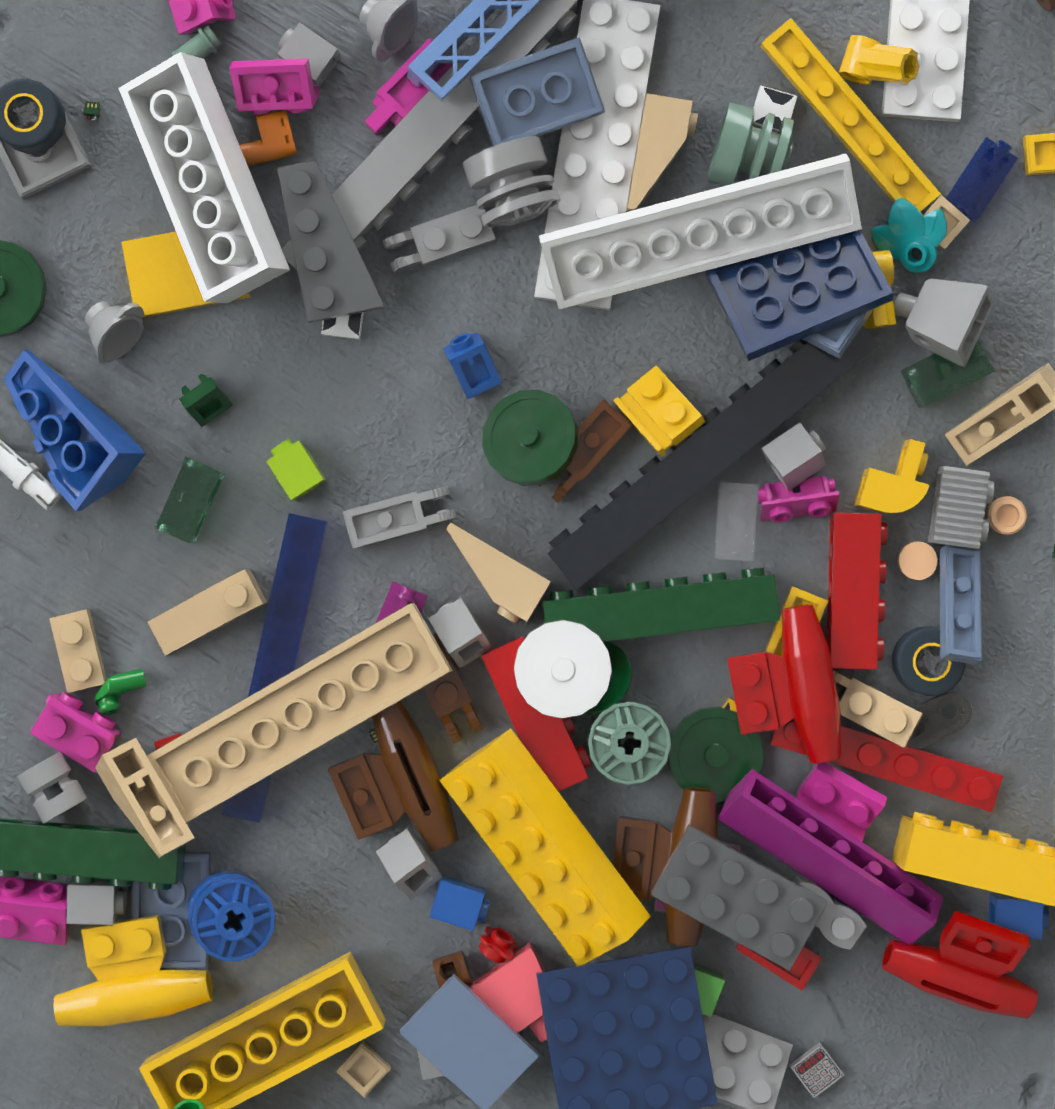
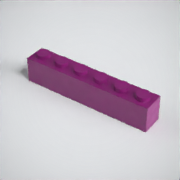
[718,769,944,944]

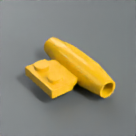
[54,914,213,1026]

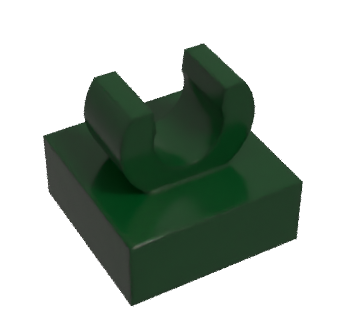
[179,374,233,427]

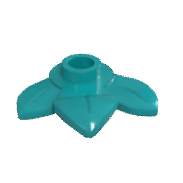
[871,198,947,273]

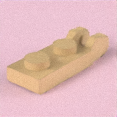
[833,671,923,749]

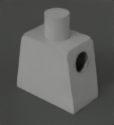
[894,279,995,367]

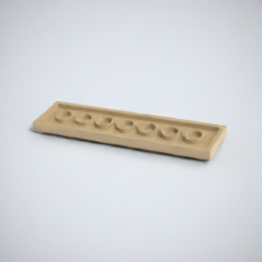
[147,603,453,823]

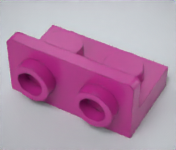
[229,58,320,115]
[30,691,122,773]
[795,762,887,842]

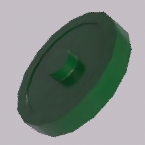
[0,240,47,337]
[482,390,578,486]
[668,706,764,803]

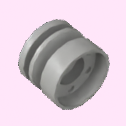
[462,136,561,228]

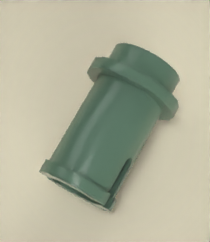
[172,25,223,59]

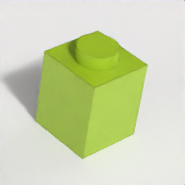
[266,439,327,501]

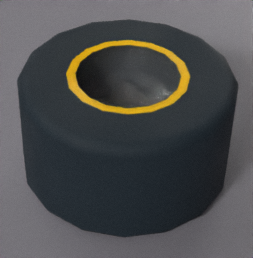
[0,78,66,154]
[892,626,966,696]

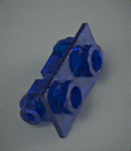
[945,137,1018,223]

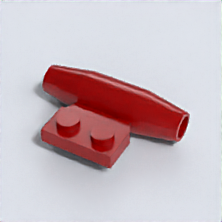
[727,604,841,763]
[881,911,1038,1019]

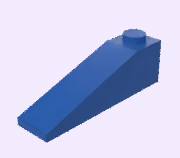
[4,350,146,511]

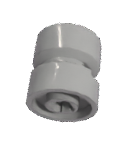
[16,752,87,824]

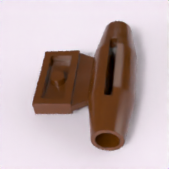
[328,701,459,851]
[613,787,718,947]

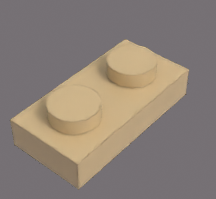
[49,609,107,693]

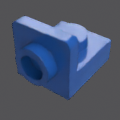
[443,332,502,399]

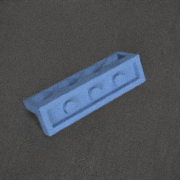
[407,0,542,102]

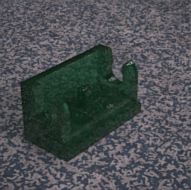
[900,340,995,408]
[155,456,225,544]

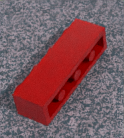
[826,512,888,669]
[481,635,592,792]

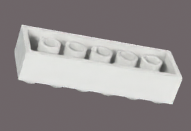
[119,52,290,303]

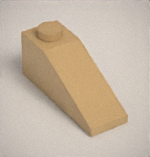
[626,93,698,212]
[945,363,1055,466]
[447,522,551,624]
[148,569,268,656]
[95,738,194,858]

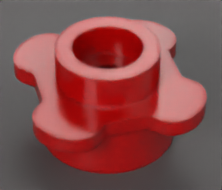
[479,926,518,963]

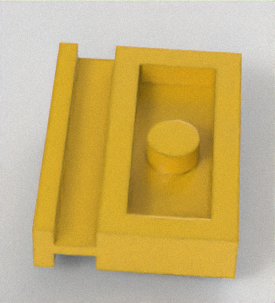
[613,365,705,457]

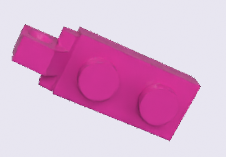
[365,38,453,136]

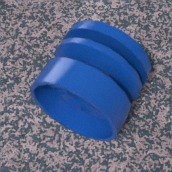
[186,871,275,961]

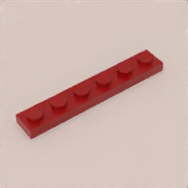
[770,718,1003,812]

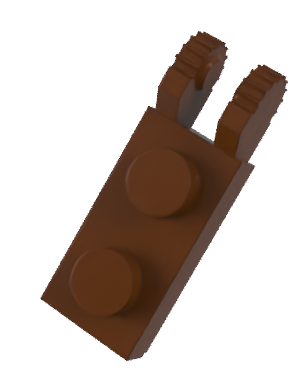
[538,399,632,503]
[422,632,483,744]

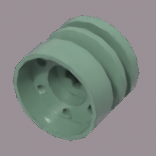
[707,102,794,186]
[588,702,671,785]

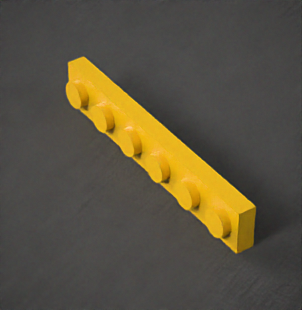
[760,18,941,212]

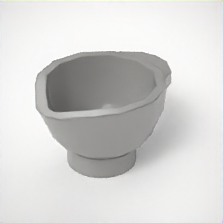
[359,0,418,62]
[85,301,144,364]

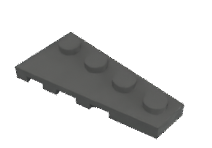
[277,160,385,323]

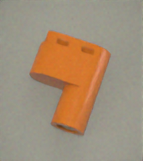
[239,110,298,167]

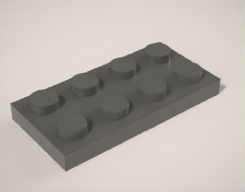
[651,824,828,971]

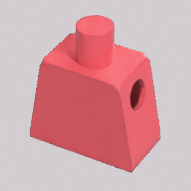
[470,941,547,1042]

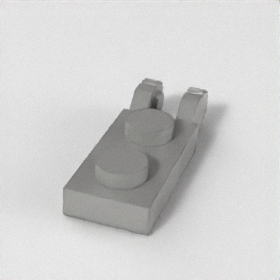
[382,205,496,272]
[343,486,456,549]

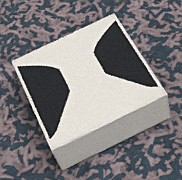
[753,85,797,133]
[321,312,364,340]

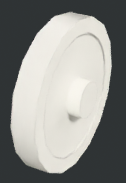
[514,620,612,718]

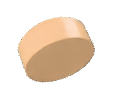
[986,496,1027,535]
[897,542,938,580]

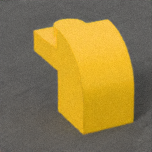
[854,439,930,514]

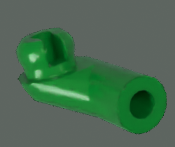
[95,669,146,715]

